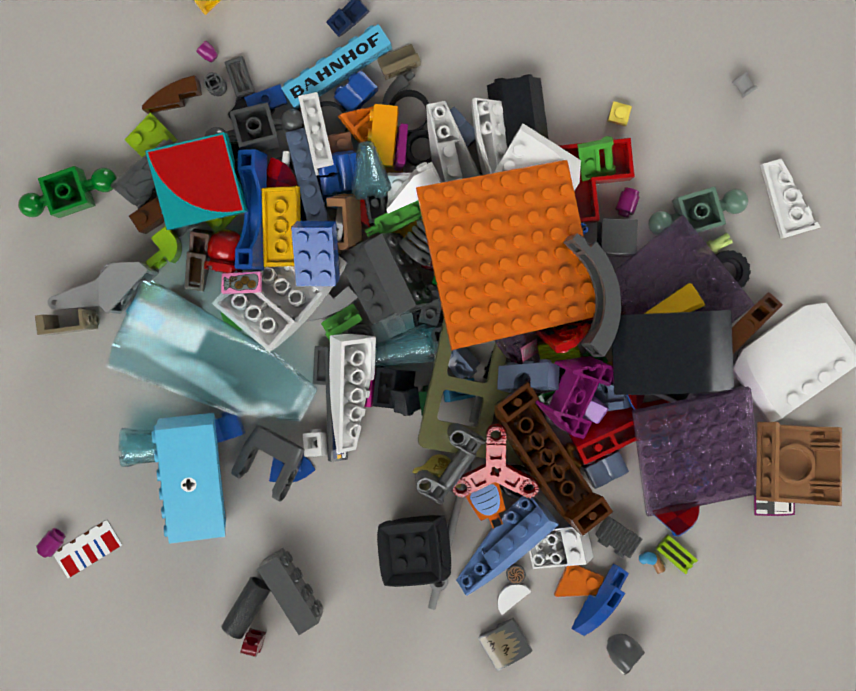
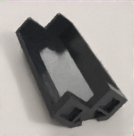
[487,74,549,147]

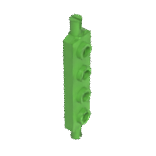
[365,200,422,237]

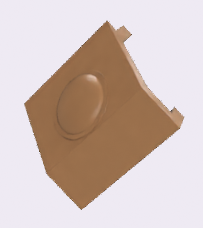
[756,422,842,506]

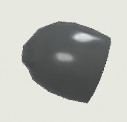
[606,634,645,675]

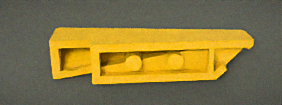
[644,283,705,314]

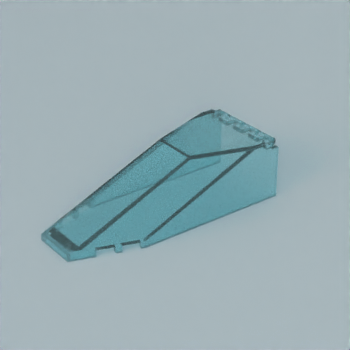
[107,281,317,421]

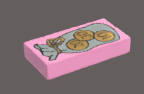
[221,272,262,294]

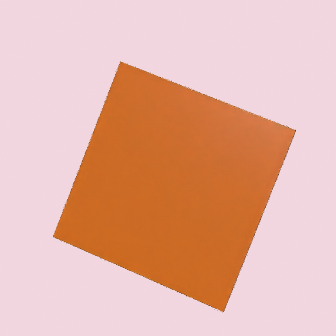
[416,160,595,350]

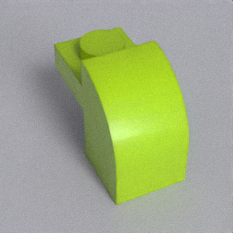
[145,226,182,269]

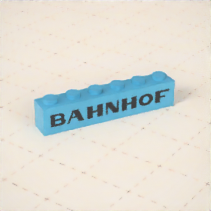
[281,24,392,110]

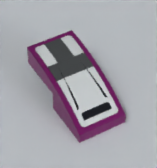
[754,495,795,516]

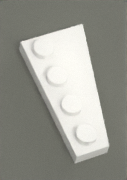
[760,159,821,239]

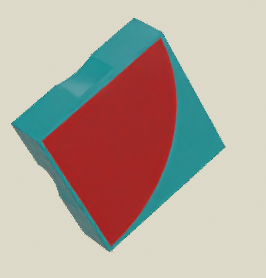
[145,132,248,230]

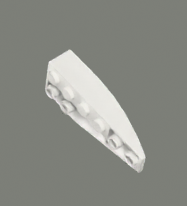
[471,98,508,175]
[426,101,480,182]

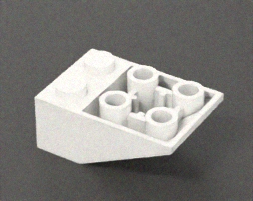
[529,522,593,569]

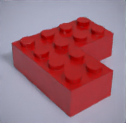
[558,138,635,224]

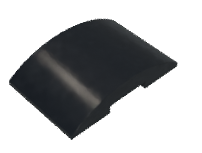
[612,310,734,395]

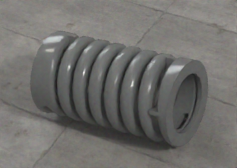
[399,216,431,266]

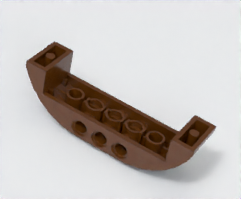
[495,382,613,536]

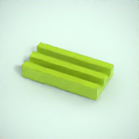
[655,534,698,574]

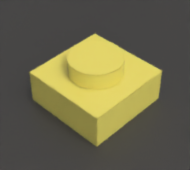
[607,101,632,126]

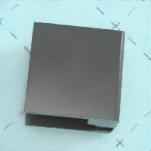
[597,219,638,257]

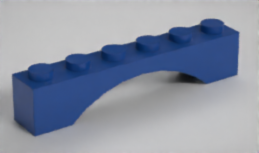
[235,149,267,271]

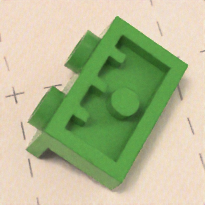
[321,304,363,340]

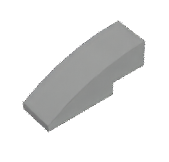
[305,286,358,322]

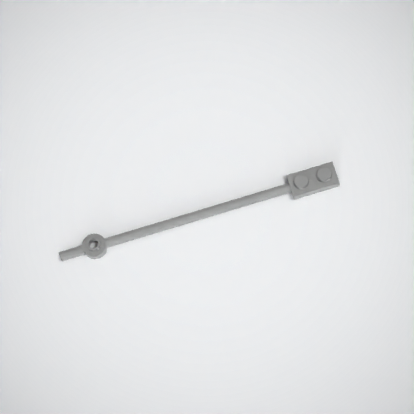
[428,396,482,610]

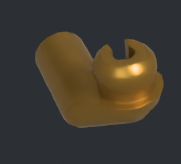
[563,442,583,470]

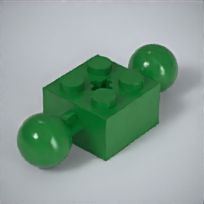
[18,166,117,218]

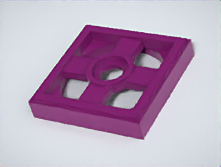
[394,123,408,171]

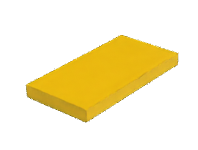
[262,186,301,267]

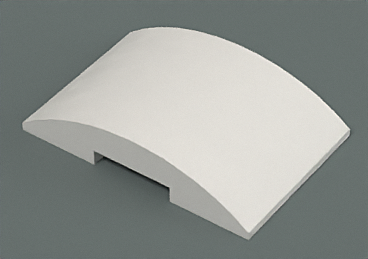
[212,256,347,352]

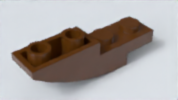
[732,292,783,354]

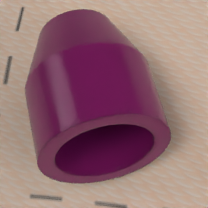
[196,41,218,63]

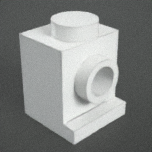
[303,429,328,457]

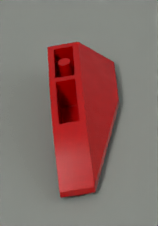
[568,399,686,465]

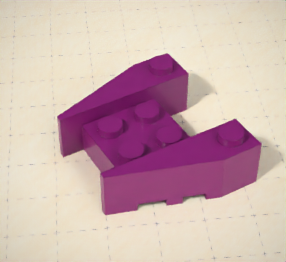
[536,356,613,439]

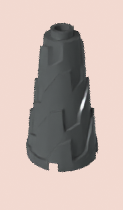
[110,139,175,209]

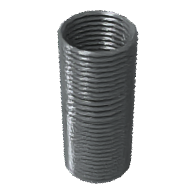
[221,577,270,639]

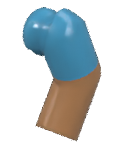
[639,551,666,574]

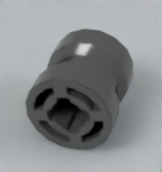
[204,72,227,97]

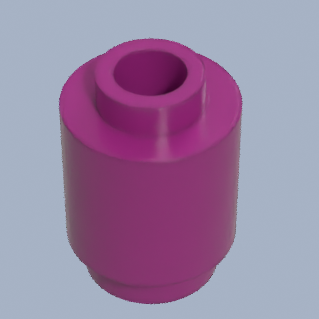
[615,187,640,218]
[36,528,66,558]

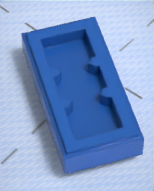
[244,84,288,110]

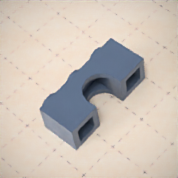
[497,359,560,392]

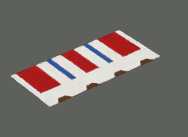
[54,520,122,578]

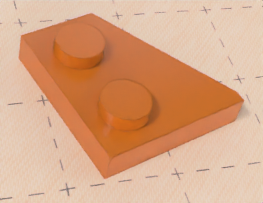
[338,106,374,146]
[554,565,604,597]

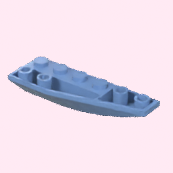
[456,496,559,596]

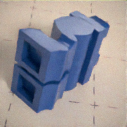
[318,150,370,195]

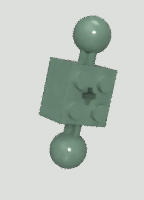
[648,187,748,237]

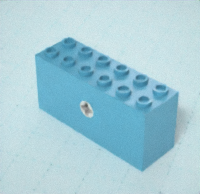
[152,413,226,544]

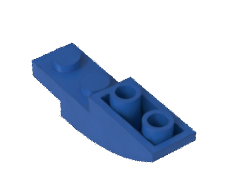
[571,564,629,636]

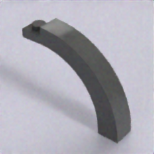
[563,233,621,357]

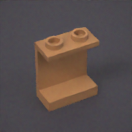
[327,194,362,250]

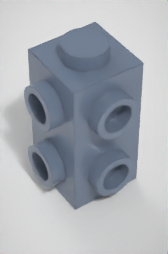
[436,347,481,379]

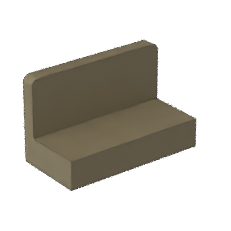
[377,44,421,80]

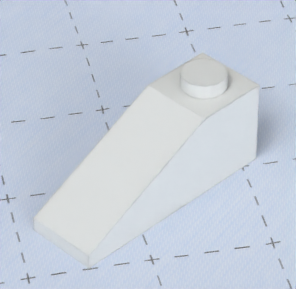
[386,162,442,213]

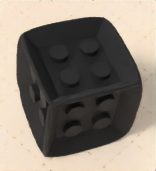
[377,515,451,587]

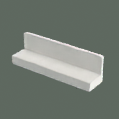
[298,92,334,176]

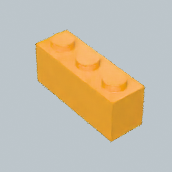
[366,104,399,168]

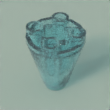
[352,142,392,200]

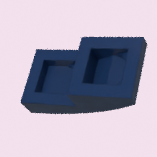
[326,0,370,37]

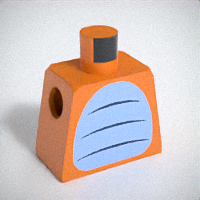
[466,482,506,528]

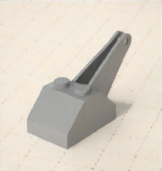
[48,262,159,314]

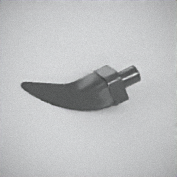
[382,70,415,105]

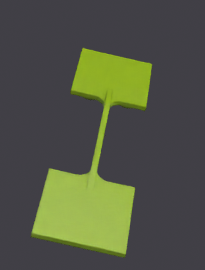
[124,112,238,232]

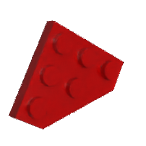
[536,317,594,353]

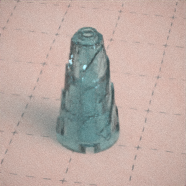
[375,324,435,367]
[119,428,156,467]

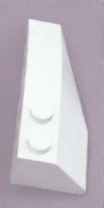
[329,333,376,453]

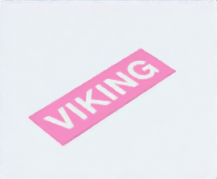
[520,339,539,362]

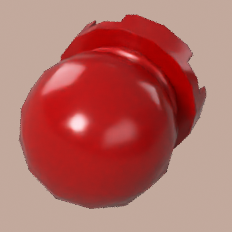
[203,229,243,273]

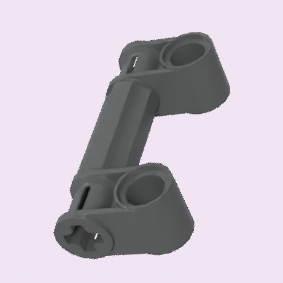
[415,423,486,504]

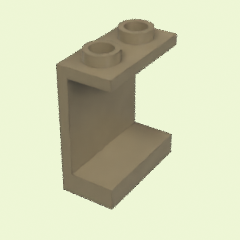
[35,309,99,335]

